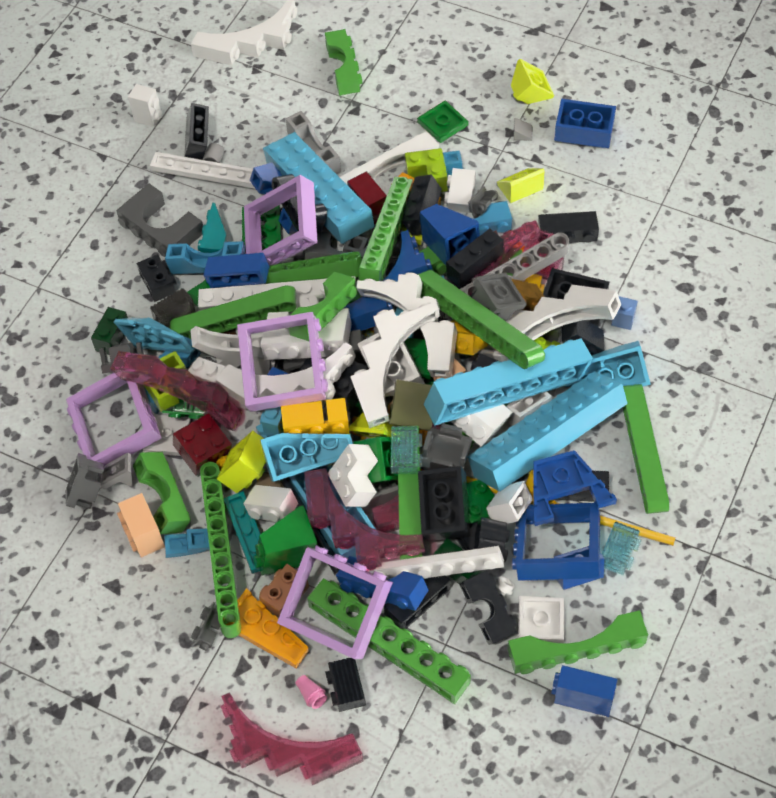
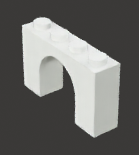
[261,308,352,360]

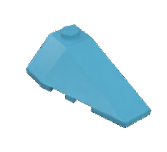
[114,317,194,352]
[565,341,651,387]
[260,433,353,482]

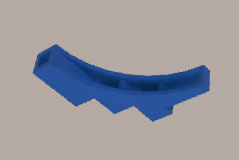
[343,230,433,331]

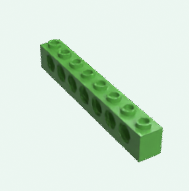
[359,177,413,281]
[307,578,471,704]

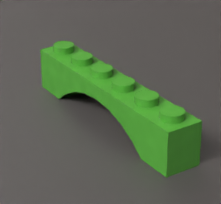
[507,610,648,675]

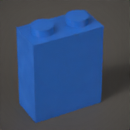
[551,665,618,717]

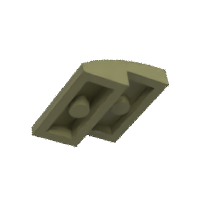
[389,379,432,431]

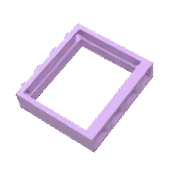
[244,175,317,265]
[237,312,328,412]
[66,364,162,466]
[277,545,393,659]

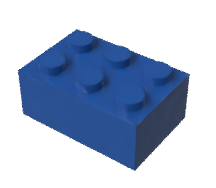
[554,99,616,149]

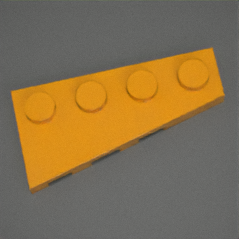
[226,588,309,669]

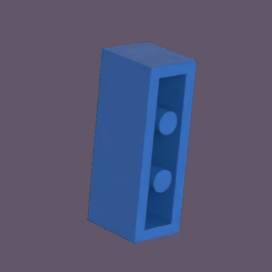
[204,253,270,288]

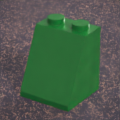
[353,437,398,484]
[253,506,317,576]

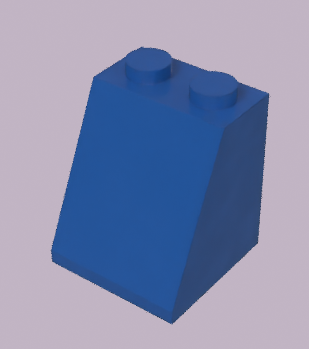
[420,204,480,265]

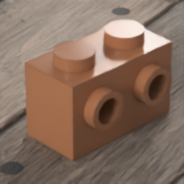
[259,564,309,618]

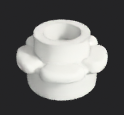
[495,576,514,596]

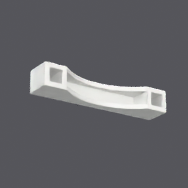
[339,131,439,184]

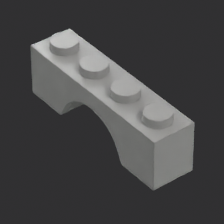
[285,111,341,174]

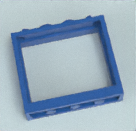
[512,502,600,581]

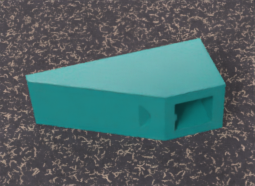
[198,202,228,253]

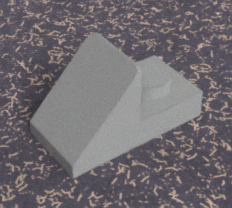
[99,453,132,489]

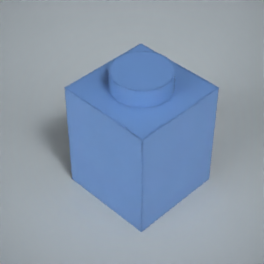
[611,296,638,330]

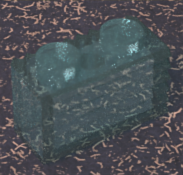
[391,426,422,474]
[602,522,642,575]

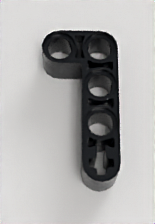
[272,174,327,234]

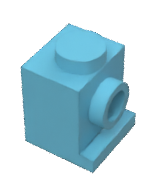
[260,407,283,436]

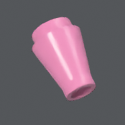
[295,675,327,709]

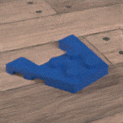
[533,450,617,526]

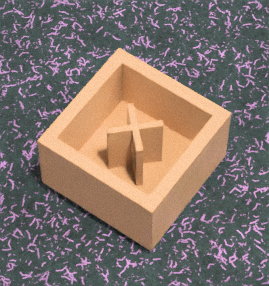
[117,493,165,558]

